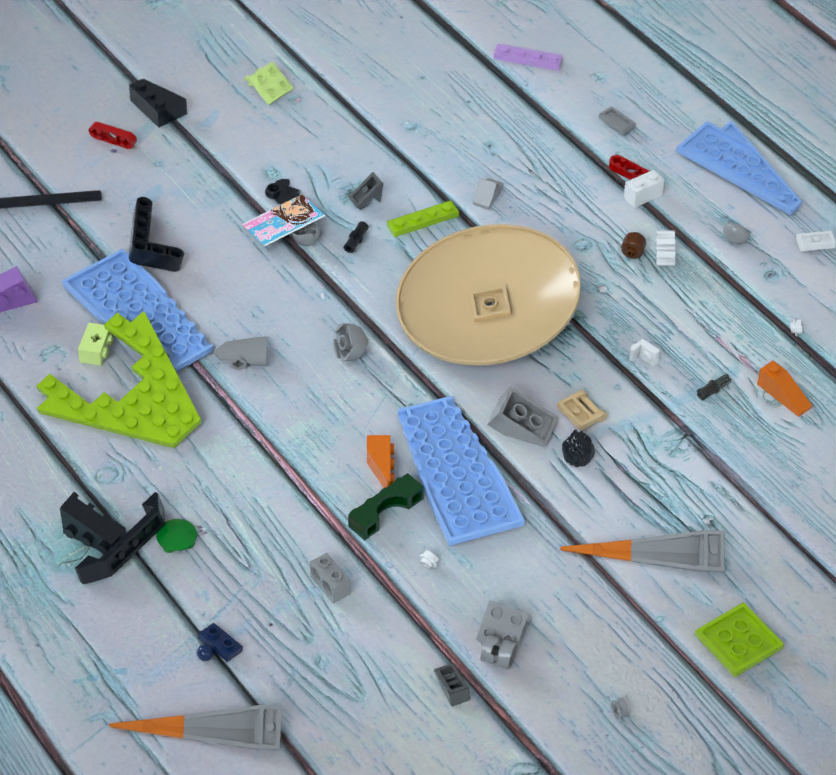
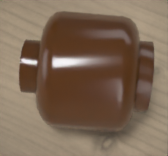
[621,232,647,259]

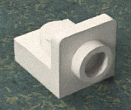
[629,339,660,366]

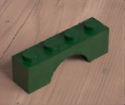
[348,473,424,541]

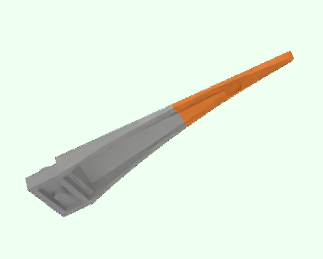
[560,530,725,572]
[109,705,282,750]

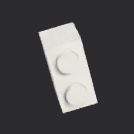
[624,170,664,208]

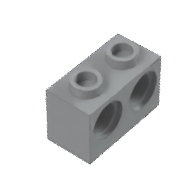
[310,553,350,604]

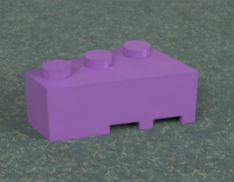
[0,266,38,312]

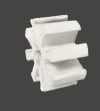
[656,230,675,266]

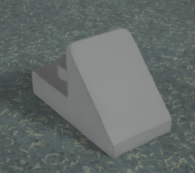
[473,178,504,210]

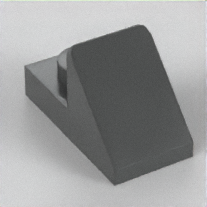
[348,172,384,210]

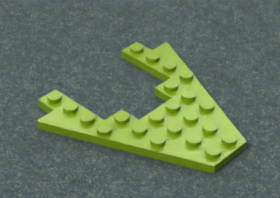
[36,311,201,448]

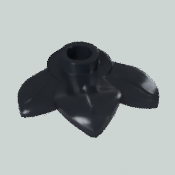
[265,179,301,204]

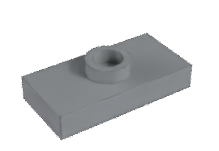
[599,106,636,135]

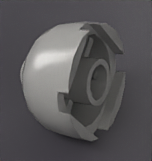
[333,323,368,361]

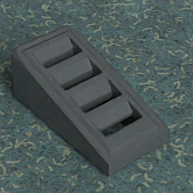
[434,663,470,706]

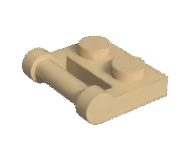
[557,390,608,431]

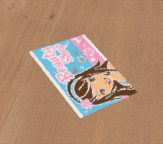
[242,194,325,246]

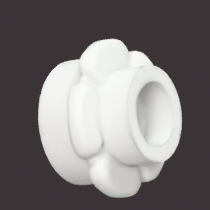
[790,318,803,336]
[419,550,439,569]

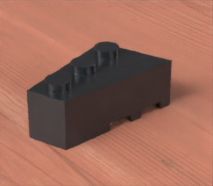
[60,492,127,554]

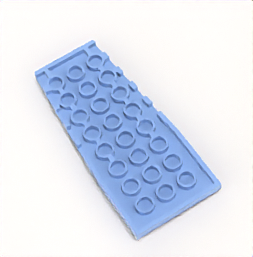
[62,249,213,372]
[398,396,525,546]

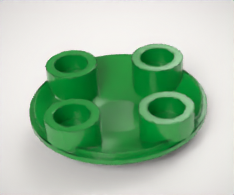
[156,519,197,553]

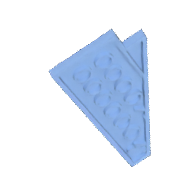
[676,121,802,215]

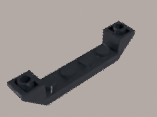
[74,492,165,584]

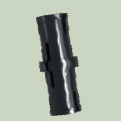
[344,221,369,253]

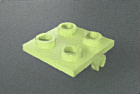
[244,61,293,105]

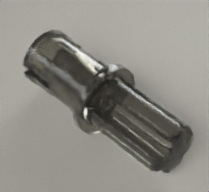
[696,374,732,400]

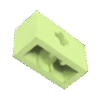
[78,323,114,366]

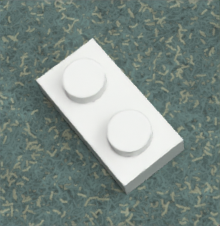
[796,231,836,252]

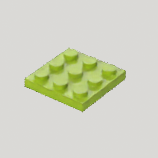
[695,602,784,677]

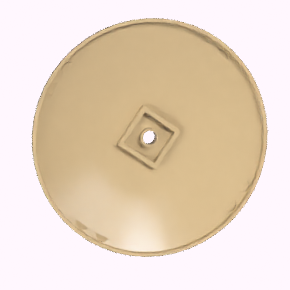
[396,224,581,366]

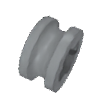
[611,698,629,719]

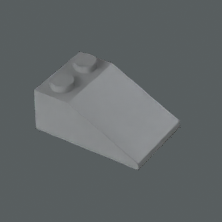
[487,387,559,447]

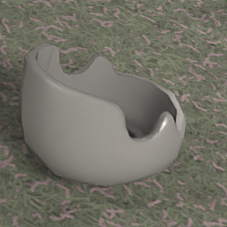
[723,221,751,244]
[292,222,320,246]

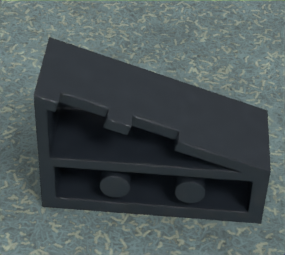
[129,78,187,128]

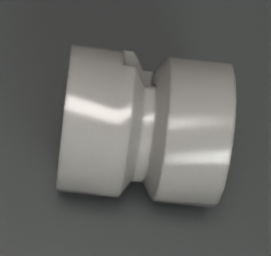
[480,634,517,669]

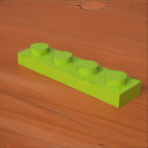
[387,200,459,237]

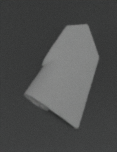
[213,336,267,370]

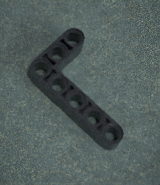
[128,197,184,272]

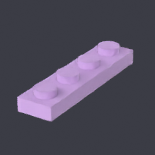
[494,44,562,71]

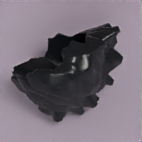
[562,429,595,467]

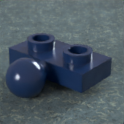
[197,623,243,662]

